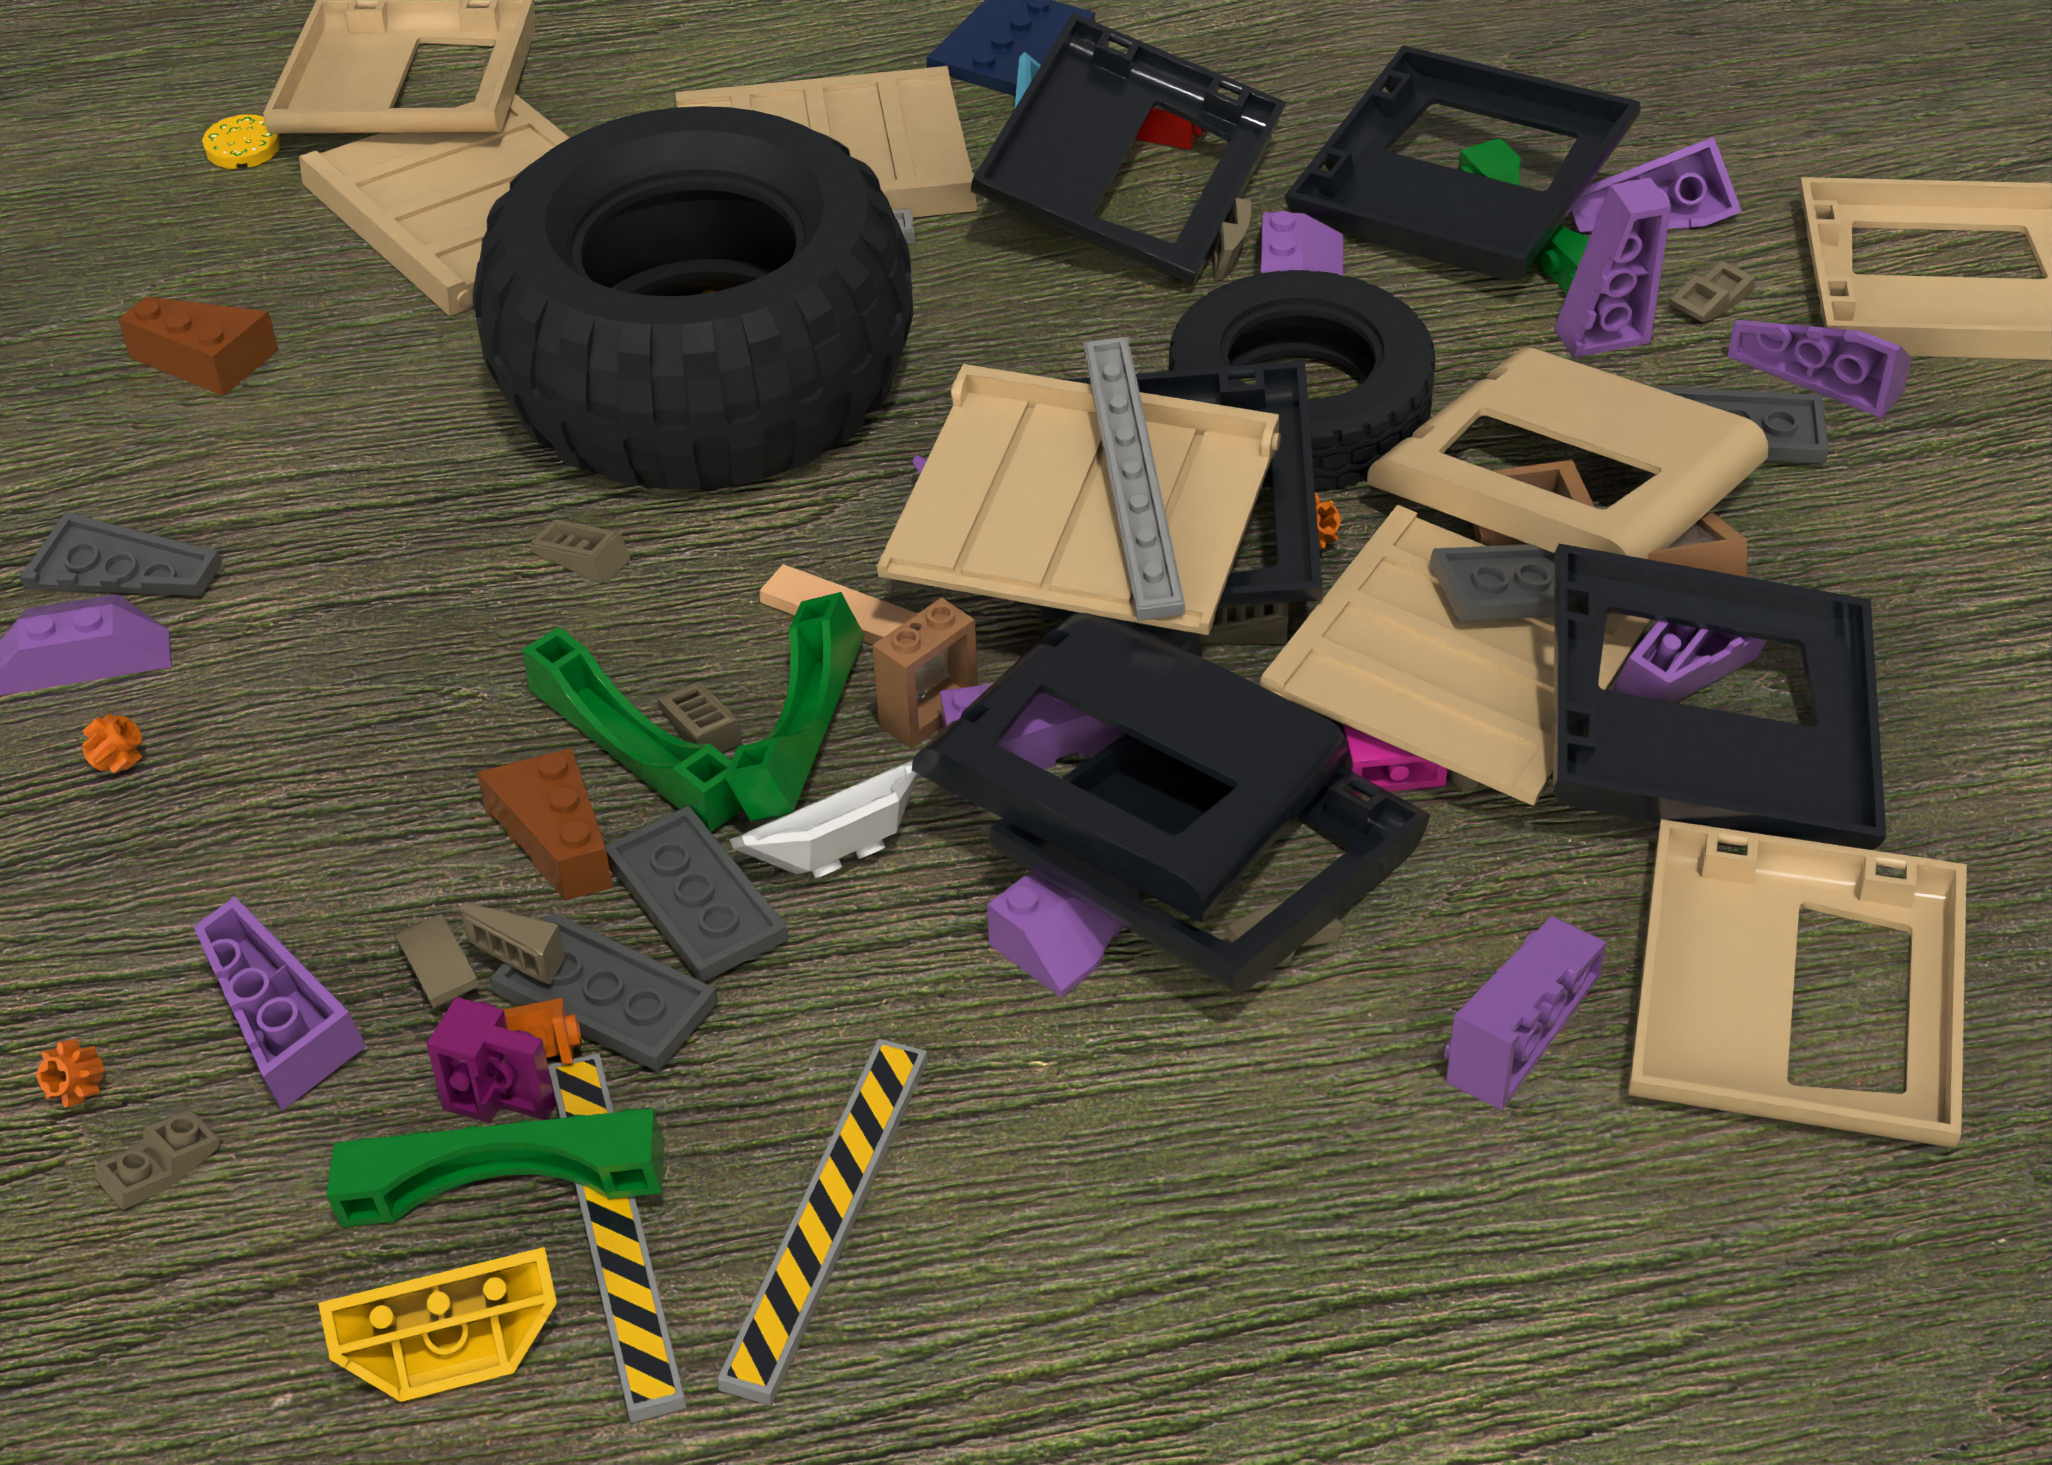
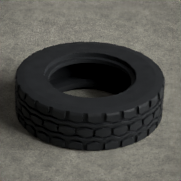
[1168,270,1435,490]

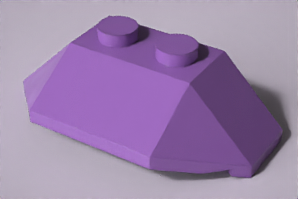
[1261,211,1343,276]
[0,594,172,695]

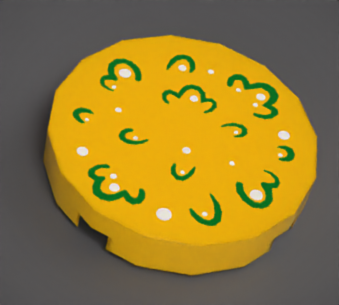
[202,115,281,169]

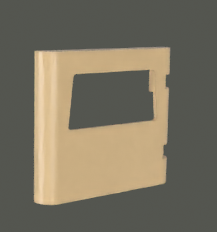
[263,0,535,134]
[1799,177,2052,360]
[1367,348,1768,559]
[1628,819,1967,1148]

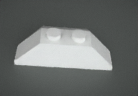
[730,761,918,878]

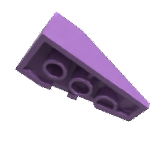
[1728,320,1912,418]

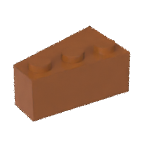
[119,297,278,396]
[477,748,613,901]

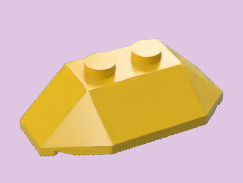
[318,1247,557,1402]

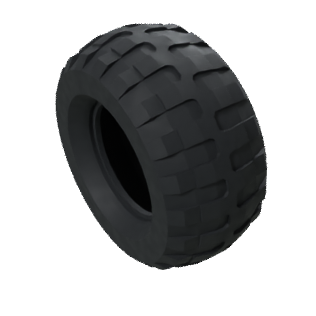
[473,106,913,490]

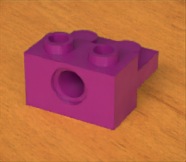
[426,997,556,1123]

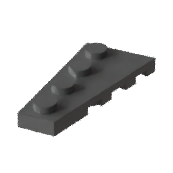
[20,512,222,596]

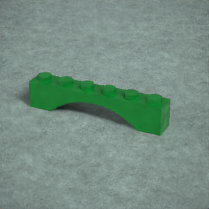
[1457,138,1590,295]
[725,592,864,821]
[522,626,744,832]
[326,1108,665,1228]

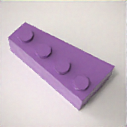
[1554,177,1671,358]
[940,684,1126,798]
[193,897,366,1111]
[1444,916,1607,1110]

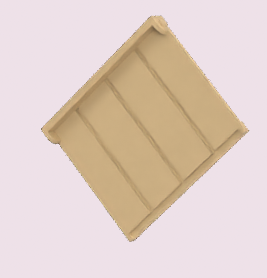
[675,66,979,218]
[299,93,570,316]
[877,364,1281,635]
[1259,505,1652,806]

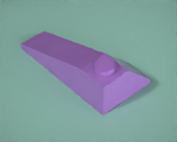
[1570,137,1742,233]
[987,873,1123,998]

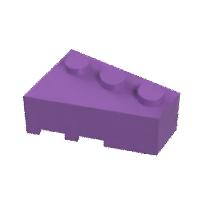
[1612,621,1768,703]

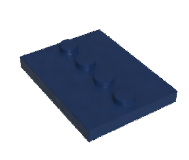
[927,0,1095,96]

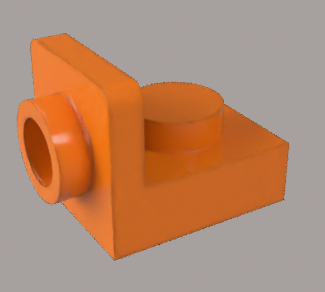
[503,997,582,1065]

